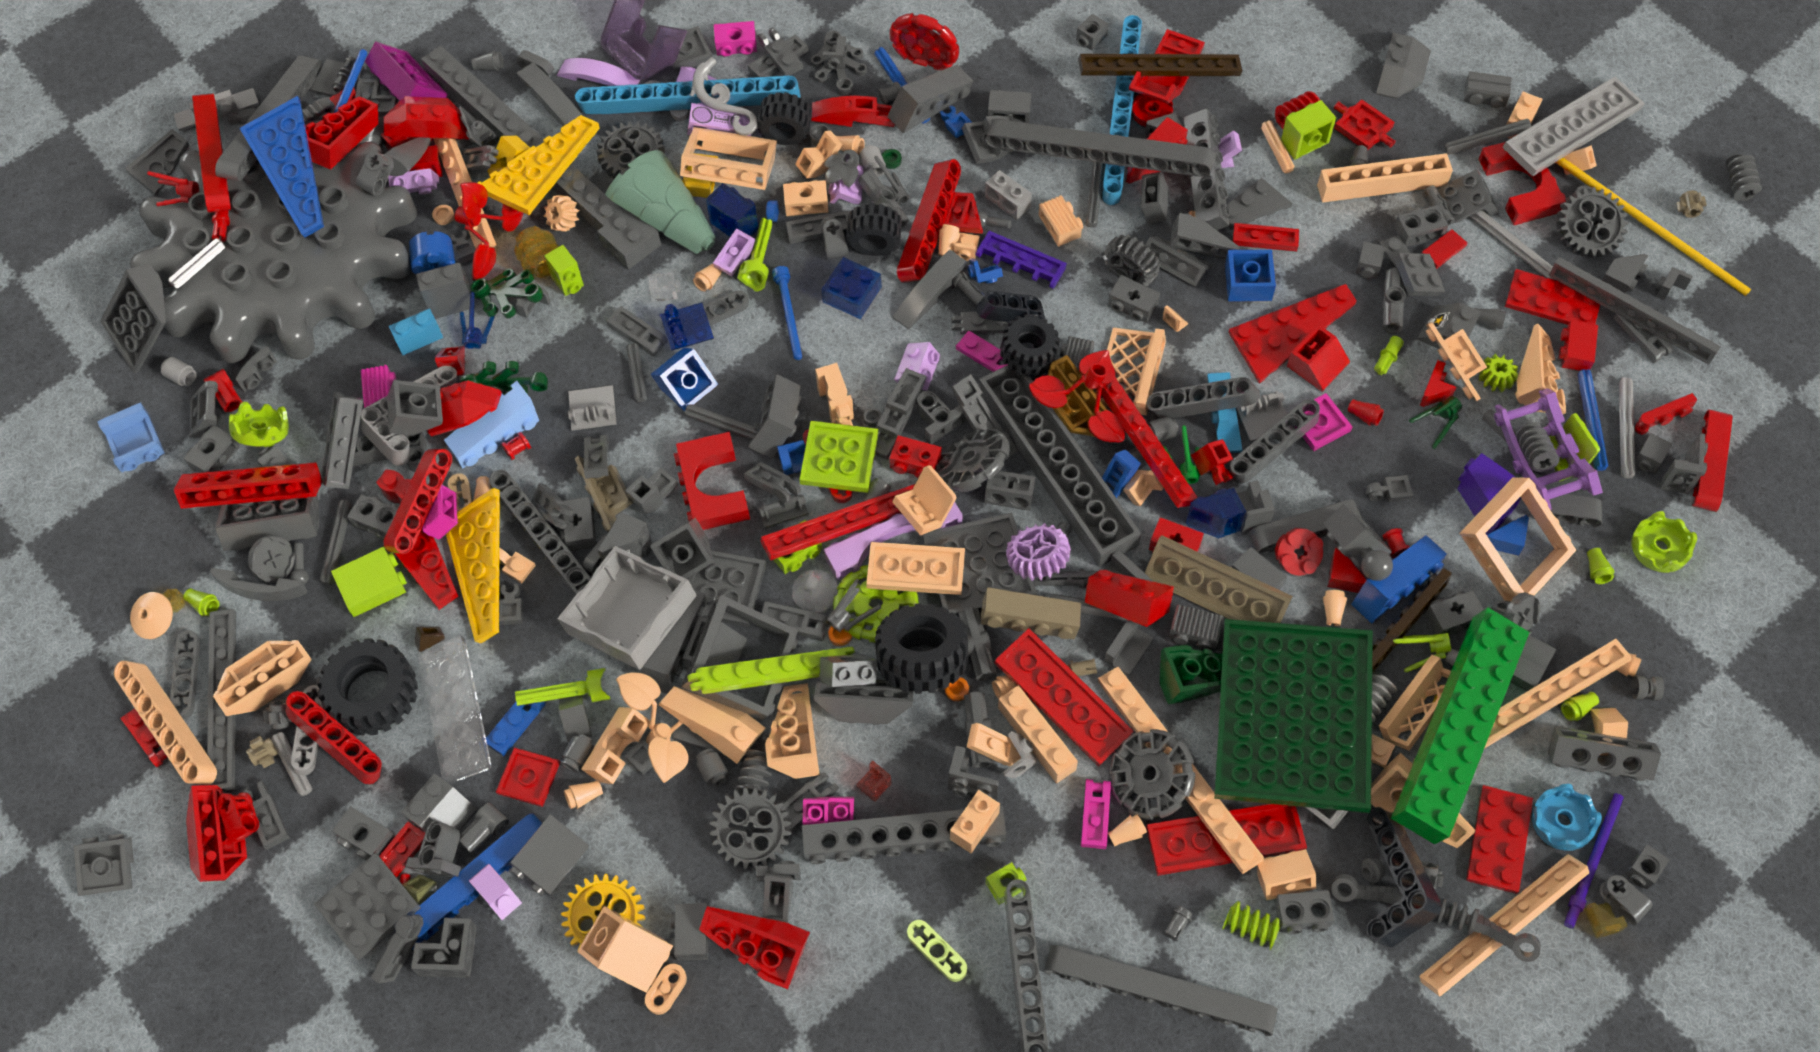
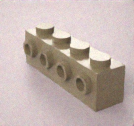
[981,587,1081,639]

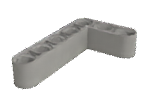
[361,366,457,466]

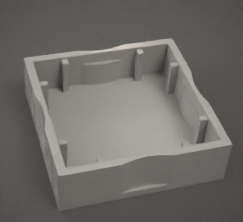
[558,546,697,670]

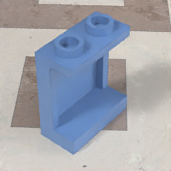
[97,402,165,472]

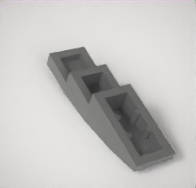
[517,62,583,126]
[892,249,966,330]
[875,368,926,460]

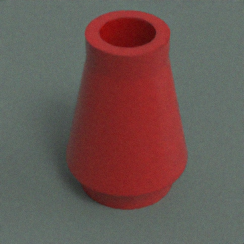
[1348,399,1384,426]

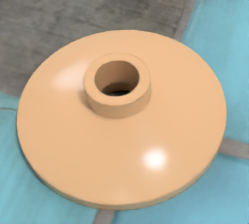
[130,592,173,639]

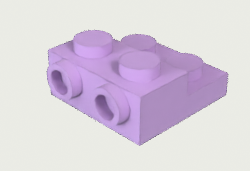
[388,168,439,194]

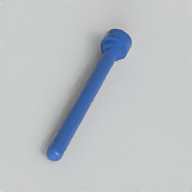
[333,49,367,113]
[772,266,802,360]

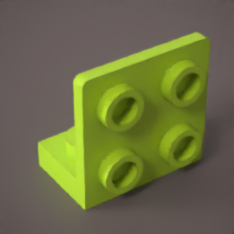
[1549,413,1600,482]

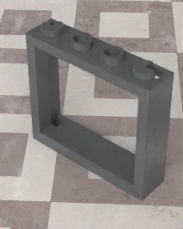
[681,595,798,721]

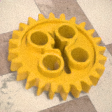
[561,874,646,950]

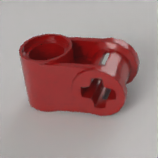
[217,792,259,843]

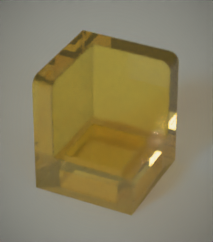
[1584,902,1628,939]

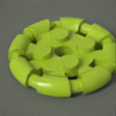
[833,565,919,643]

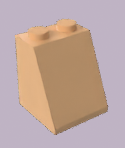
[577,906,673,992]

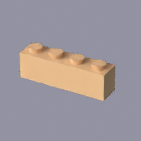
[998,685,1078,784]

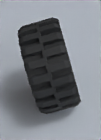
[875,603,968,694]
[317,638,418,736]

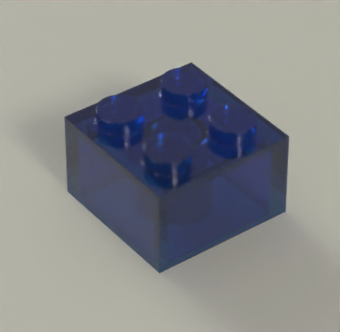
[706,183,759,237]
[821,257,882,320]

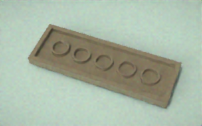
[1145,535,1293,623]

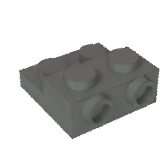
[73,833,134,896]

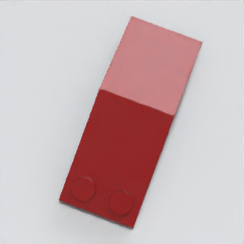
[1129,29,1205,103]

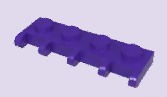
[975,231,1067,289]

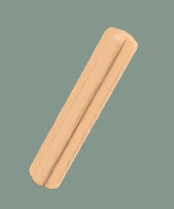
[1261,120,1294,173]

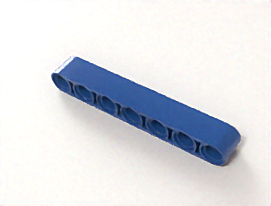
[395,813,542,950]

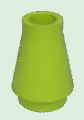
[1587,548,1614,584]
[183,588,219,616]
[1561,691,1599,721]

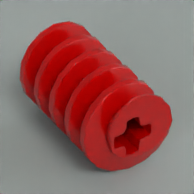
[1275,91,1320,129]

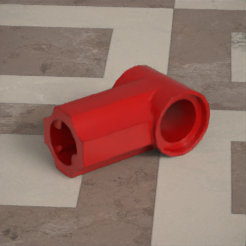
[203,369,242,412]

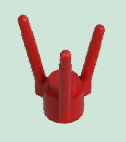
[147,171,199,206]

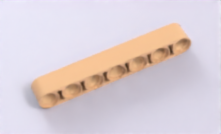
[114,661,217,785]

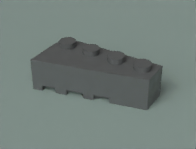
[887,65,973,134]

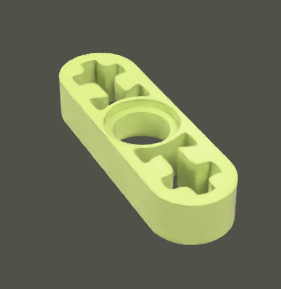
[907,920,967,982]

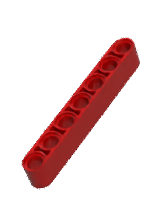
[897,159,961,283]

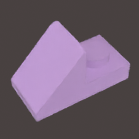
[1219,131,1242,168]
[713,229,755,276]
[469,864,522,920]

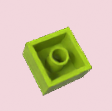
[1281,100,1336,160]

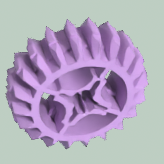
[1006,523,1071,581]

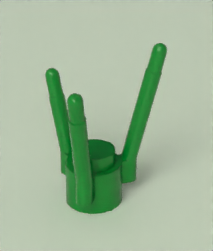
[1163,425,1200,484]

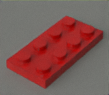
[1505,269,1600,325]
[1466,785,1533,894]

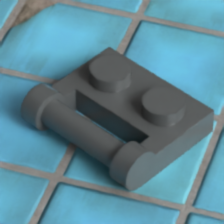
[189,381,218,438]

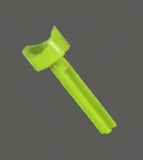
[737,218,772,292]
[515,668,610,706]

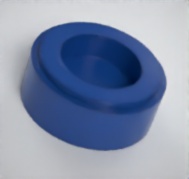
[766,200,779,222]

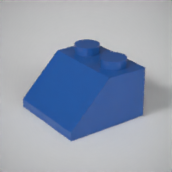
[650,348,718,412]

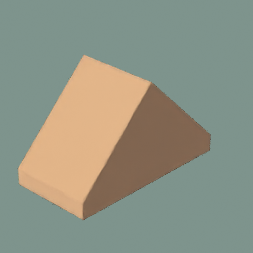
[1590,708,1628,756]

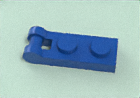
[483,689,546,757]

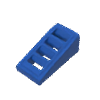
[1102,450,1141,499]

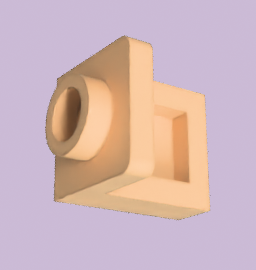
[1123,470,1163,506]

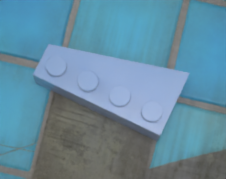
[444,381,539,469]

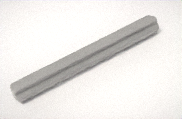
[1469,210,1553,279]
[1619,377,1635,479]

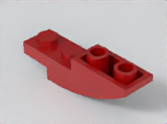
[811,96,895,127]

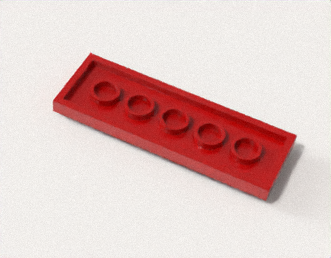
[994,628,1134,767]
[1146,804,1307,876]

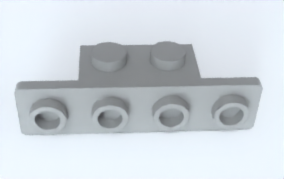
[174,88,259,131]

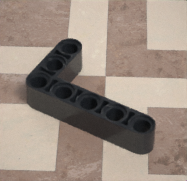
[976,291,1049,381]
[1367,807,1442,947]

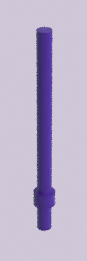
[1564,793,1624,929]

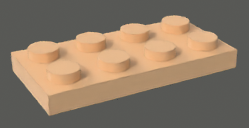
[866,542,965,595]

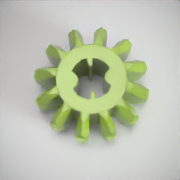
[1479,354,1518,393]

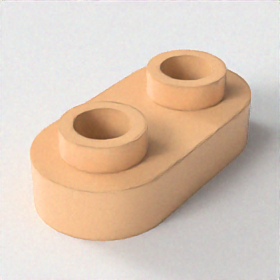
[645,964,687,1015]

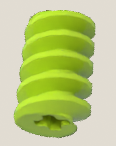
[1222,900,1280,950]

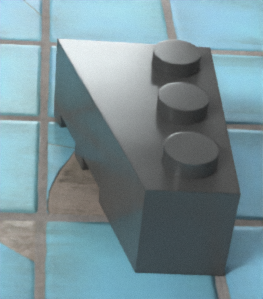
[748,375,801,458]

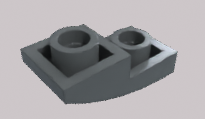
[236,346,277,392]

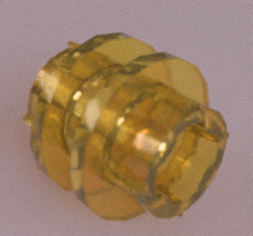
[514,226,560,278]

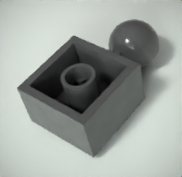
[1323,504,1393,581]

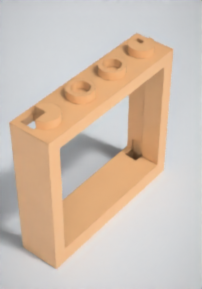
[680,127,777,190]
[1459,477,1576,602]

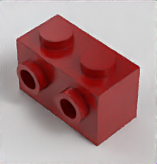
[889,435,942,478]

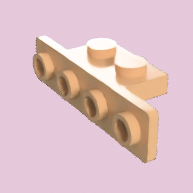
[1425,322,1487,401]

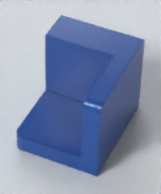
[777,440,805,475]

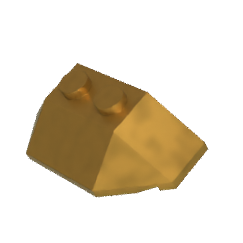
[1048,355,1107,437]

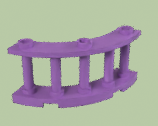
[1494,388,1603,510]

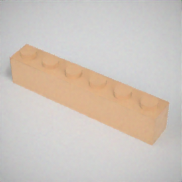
[1317,153,1453,203]

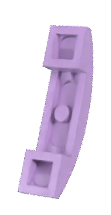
[557,58,640,86]

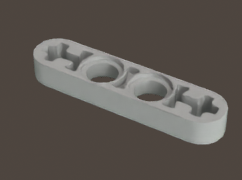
[291,685,324,776]

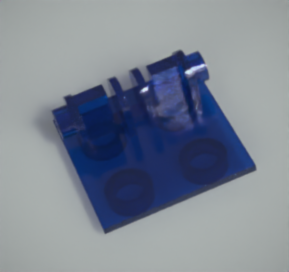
[660,303,714,351]

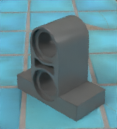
[917,391,966,444]
[406,820,461,877]

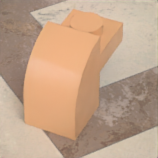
[795,131,843,178]

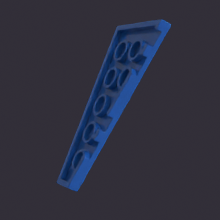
[240,96,324,238]

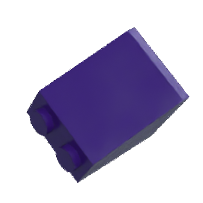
[1458,453,1522,535]

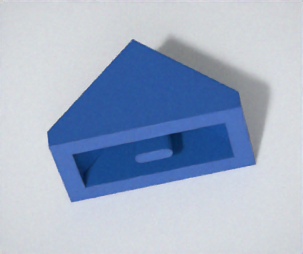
[1487,515,1529,556]

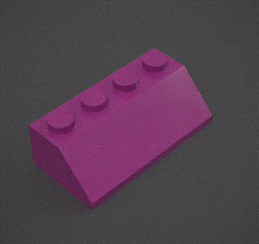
[364,41,448,101]

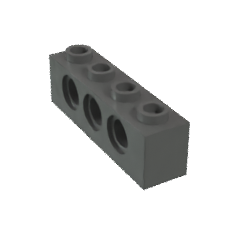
[1548,726,1661,781]

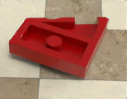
[942,192,983,234]

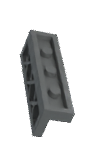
[321,392,363,489]

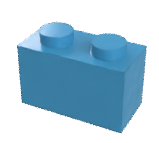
[389,308,443,355]

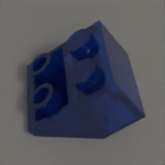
[1186,488,1246,539]

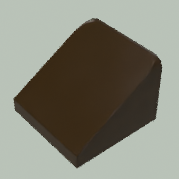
[415,626,445,652]

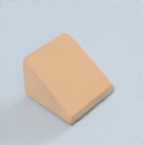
[1163,306,1188,332]

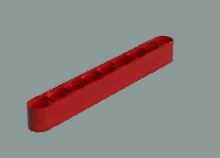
[192,93,231,213]

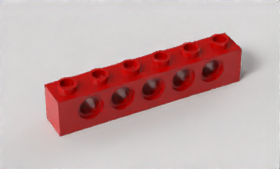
[173,462,323,509]

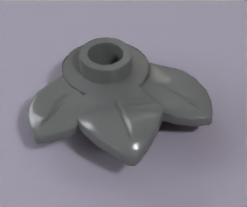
[824,150,859,188]

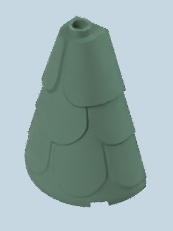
[605,150,715,254]

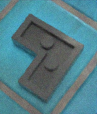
[355,79,398,117]

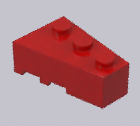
[1084,570,1174,627]

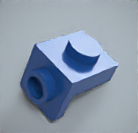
[967,258,1003,284]

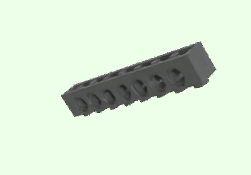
[802,806,1006,864]

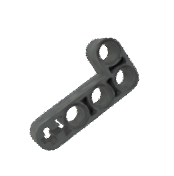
[353,432,428,473]

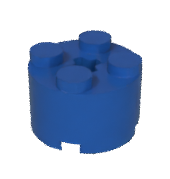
[409,231,455,274]

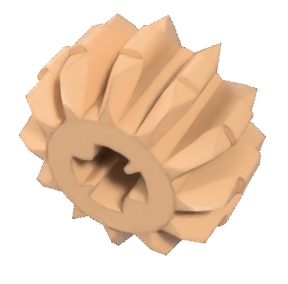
[543,195,580,232]

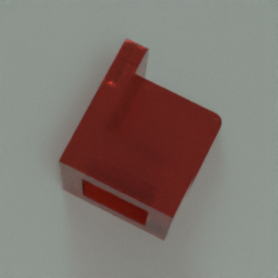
[856,760,891,802]

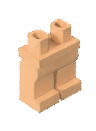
[815,363,854,426]

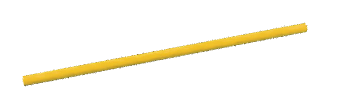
[1555,158,1751,296]

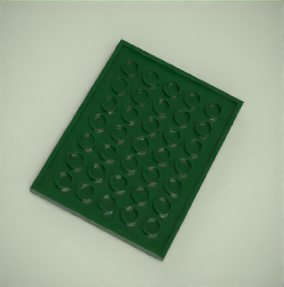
[1214,619,1373,813]

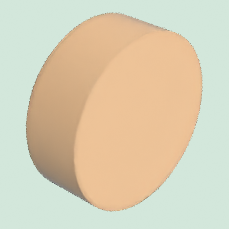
[432,205,454,225]

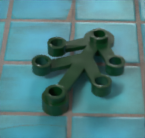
[470,268,543,319]
[460,361,548,396]

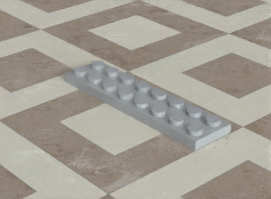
[1502,77,1645,176]

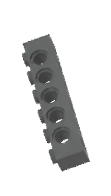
[1183,108,1230,230]

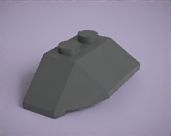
[1376,32,1431,99]
[814,680,914,725]

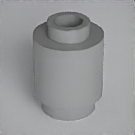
[859,145,886,177]
[161,357,196,386]

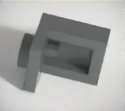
[1656,267,1693,300]
[516,287,551,318]
[257,446,292,467]

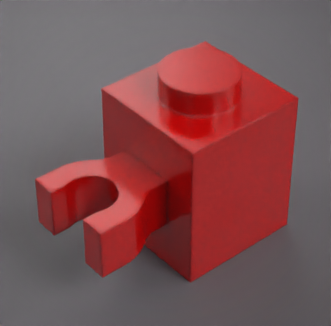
[1191,439,1233,485]

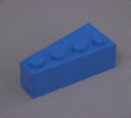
[1351,535,1447,624]

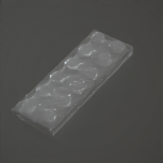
[417,635,492,784]

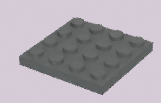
[922,512,1037,616]

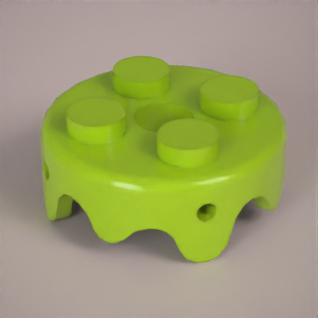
[229,402,289,447]
[1631,511,1697,573]

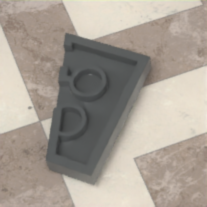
[125,129,189,196]
[1227,178,1292,229]

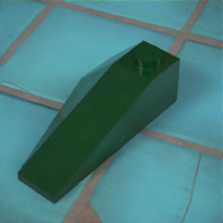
[1159,645,1222,704]

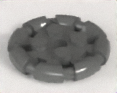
[935,429,1010,493]
[1109,729,1195,819]

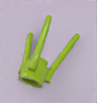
[1393,633,1451,672]

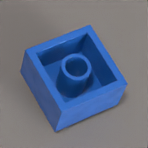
[1225,250,1276,301]

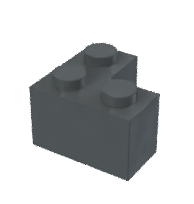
[411,918,477,978]

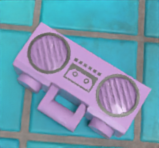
[687,103,751,136]

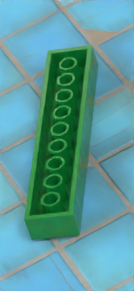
[1391,607,1530,845]

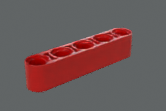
[1692,409,1733,512]
[384,449,452,554]
[286,691,382,784]

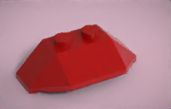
[384,96,469,139]
[426,380,502,436]
[186,785,247,882]

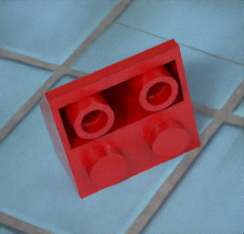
[1287,324,1350,392]

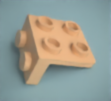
[893,465,956,535]

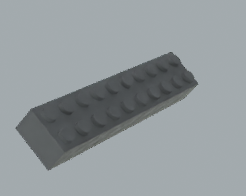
[979,365,1141,567]

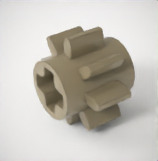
[1677,190,1707,218]
[246,736,278,768]

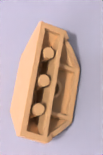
[213,640,312,716]

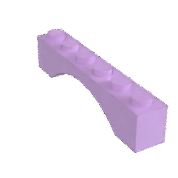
[824,502,962,581]

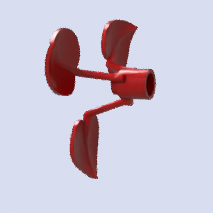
[455,182,523,281]
[1029,350,1125,443]

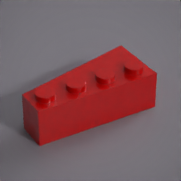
[306,96,378,170]

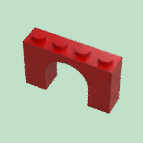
[1478,142,1566,225]
[673,432,750,530]

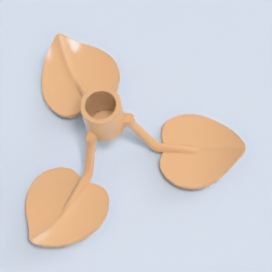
[616,673,695,783]

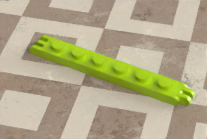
[687,646,855,694]

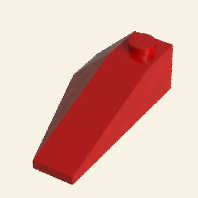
[699,906,810,990]

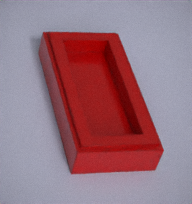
[1421,229,1468,269]

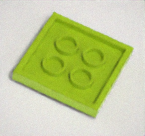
[800,421,878,493]

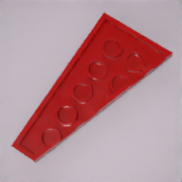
[1228,284,1357,384]

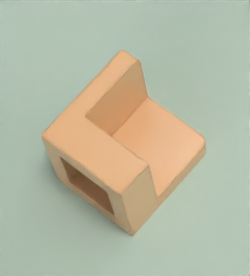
[1563,145,1597,175]

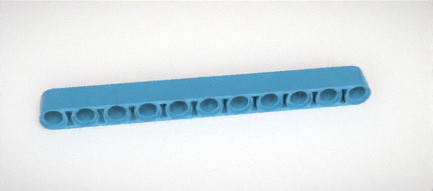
[1102,15,1142,205]
[575,75,801,114]

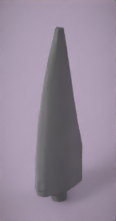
[384,137,431,176]

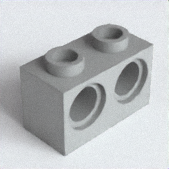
[985,170,1032,220]

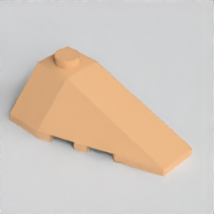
[765,683,820,779]
[659,686,766,764]

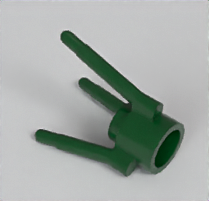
[1409,396,1462,449]

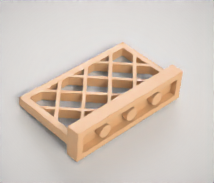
[1095,328,1166,416]

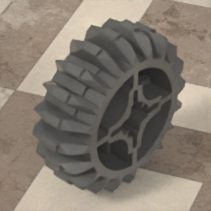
[1103,235,1161,286]

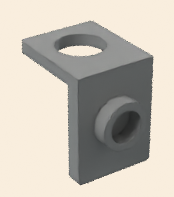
[1003,731,1038,778]

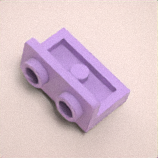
[828,161,864,204]
[894,342,940,391]

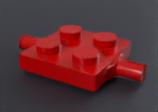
[1334,99,1396,150]

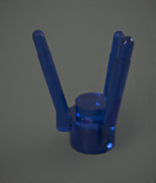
[460,292,495,349]

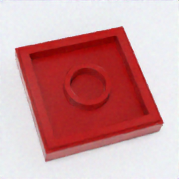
[496,748,560,807]

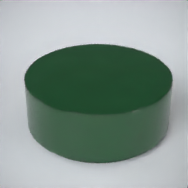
[881,149,902,169]

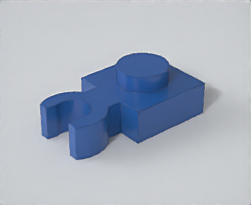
[940,106,972,138]

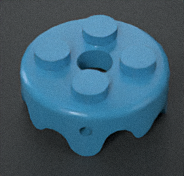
[1531,784,1602,851]

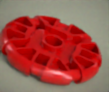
[889,13,960,70]

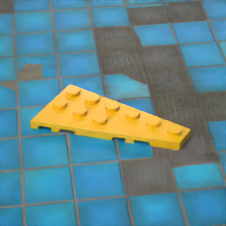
[477,115,600,215]
[446,488,500,643]

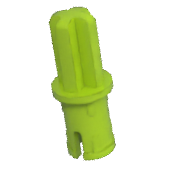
[1374,336,1404,375]

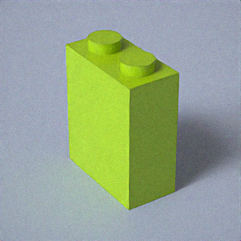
[331,547,407,617]

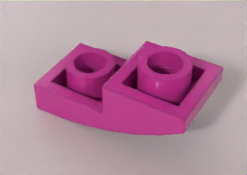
[803,797,854,825]

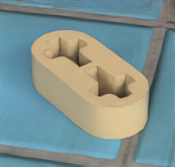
[448,473,473,512]

